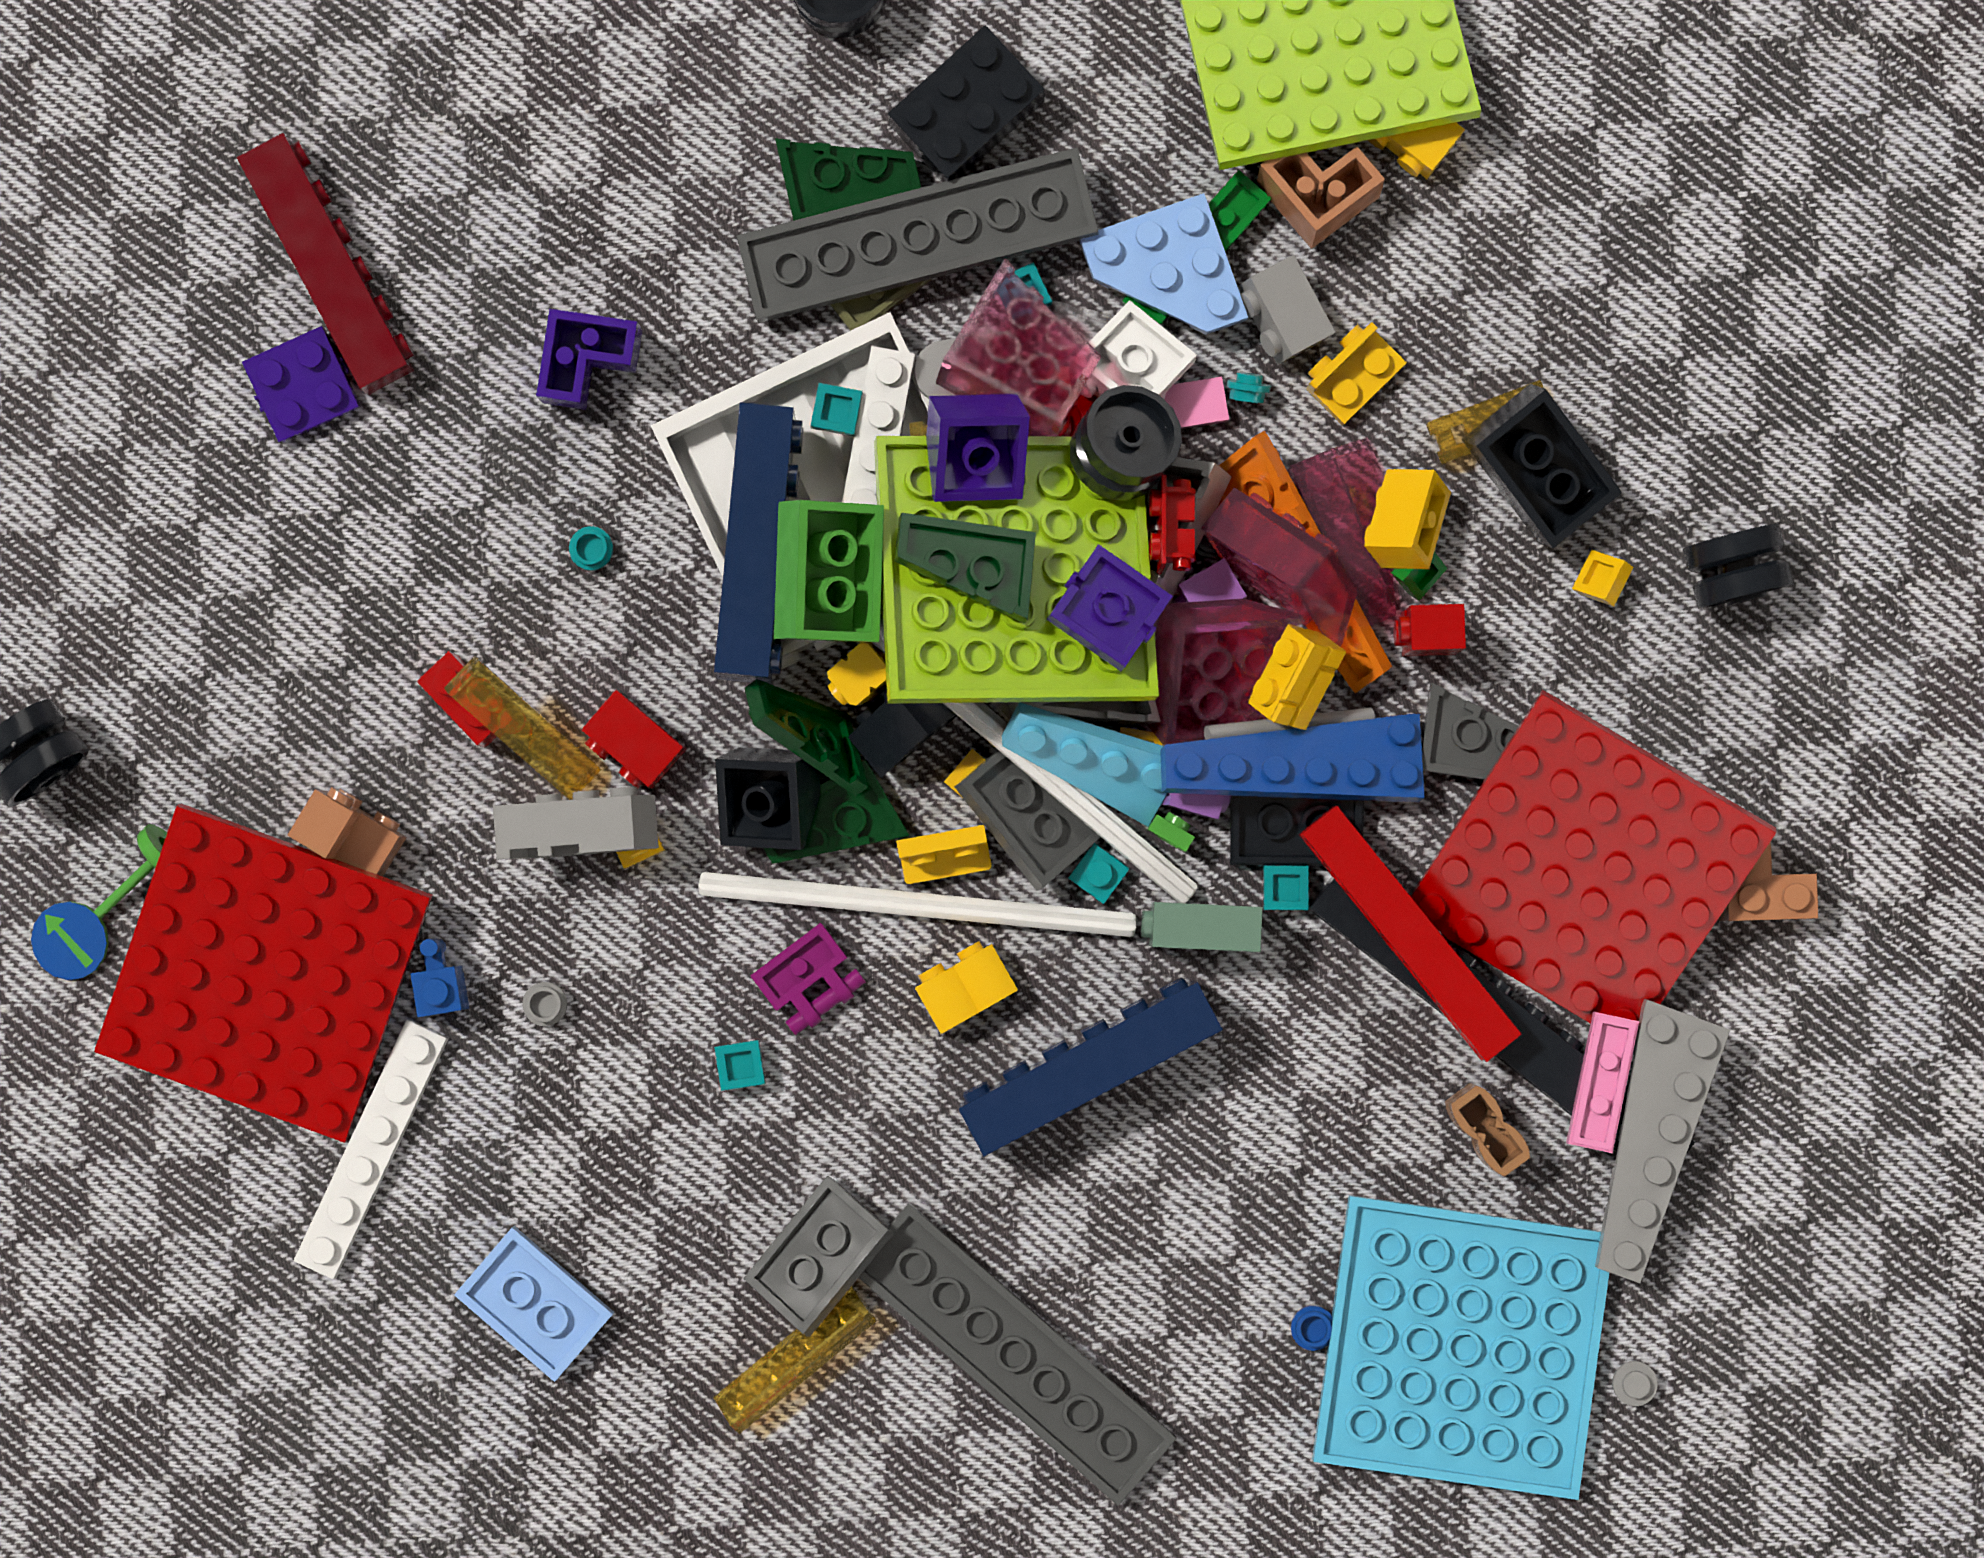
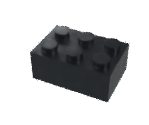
[888,25,1045,182]
[1461,384,1622,549]

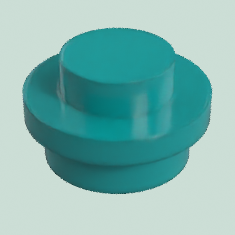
[1226,372,1271,403]
[569,526,613,571]

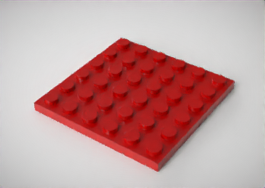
[1410,689,1777,1024]
[94,803,433,1143]

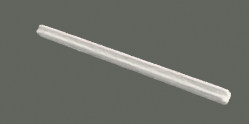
[871,616,1197,903]
[698,872,1137,937]

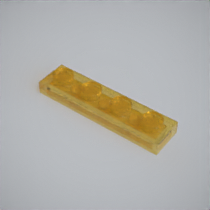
[444,656,601,800]
[713,1286,877,1434]

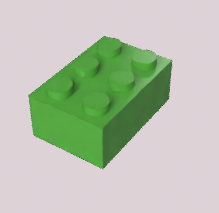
[774,500,884,642]

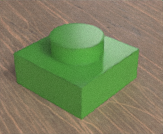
[1146,812,1195,853]

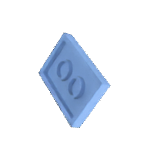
[454,1226,614,1382]

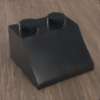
[715,747,821,850]

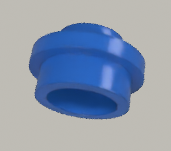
[1291,1305,1332,1351]

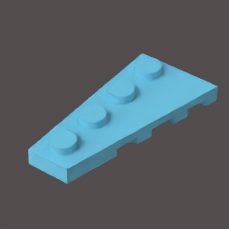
[1002,702,1167,827]

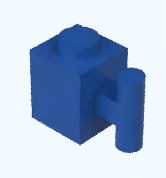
[410,938,470,1018]

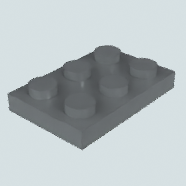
[954,750,1101,891]
[743,1176,894,1337]

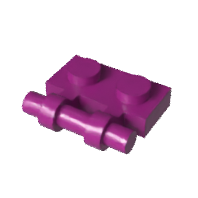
[750,922,866,1035]

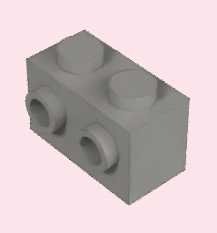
[1238,255,1336,365]

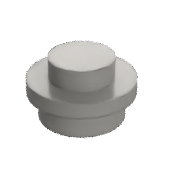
[523,982,567,1026]
[1612,1361,1658,1406]

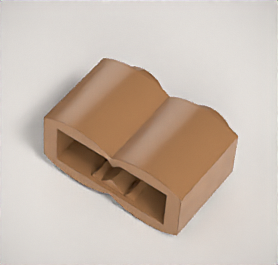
[1445,1083,1530,1176]

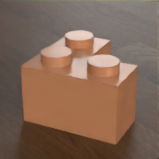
[1256,146,1385,249]
[287,787,407,876]
[1718,842,1818,921]

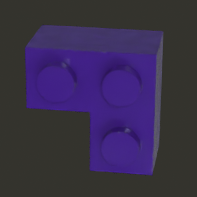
[536,308,643,410]

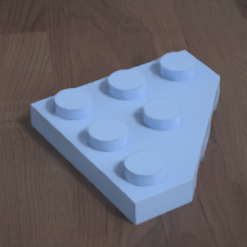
[1079,193,1248,335]

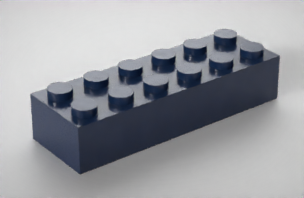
[714,402,804,684]
[958,977,1223,1157]

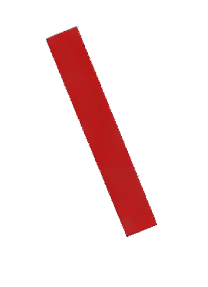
[1299,806,1521,1062]

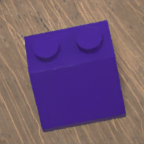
[926,394,1030,502]

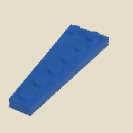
[1160,714,1424,803]

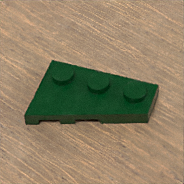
[775,138,921,221]
[894,513,1036,624]
[744,679,868,796]
[763,759,910,864]

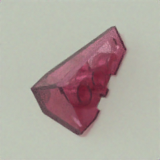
[1287,437,1396,626]

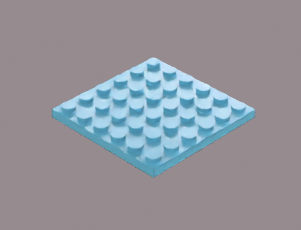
[1312,1195,1609,1500]

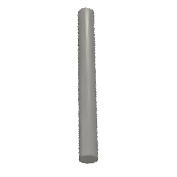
[1204,707,1375,740]

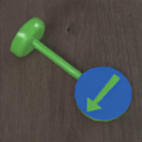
[31,824,167,980]

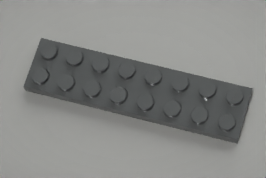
[737,147,1099,323]
[858,1202,1177,1506]

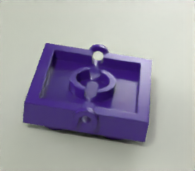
[242,326,361,443]
[1046,544,1173,671]

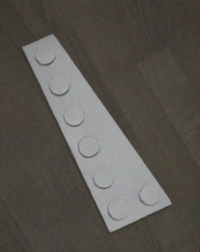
[1595,999,1730,1283]

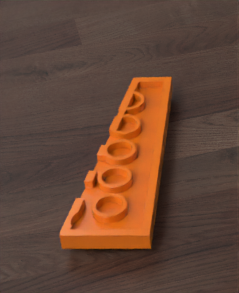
[1218,431,1393,694]

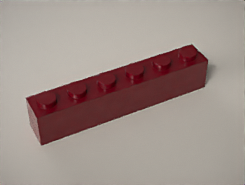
[236,133,415,395]

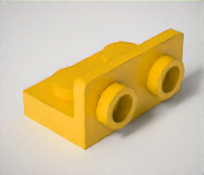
[1306,322,1407,426]
[896,825,992,884]

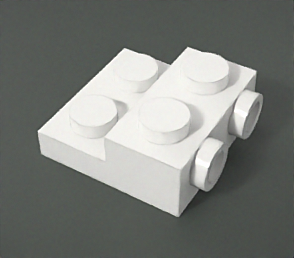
[1069,300,1197,399]

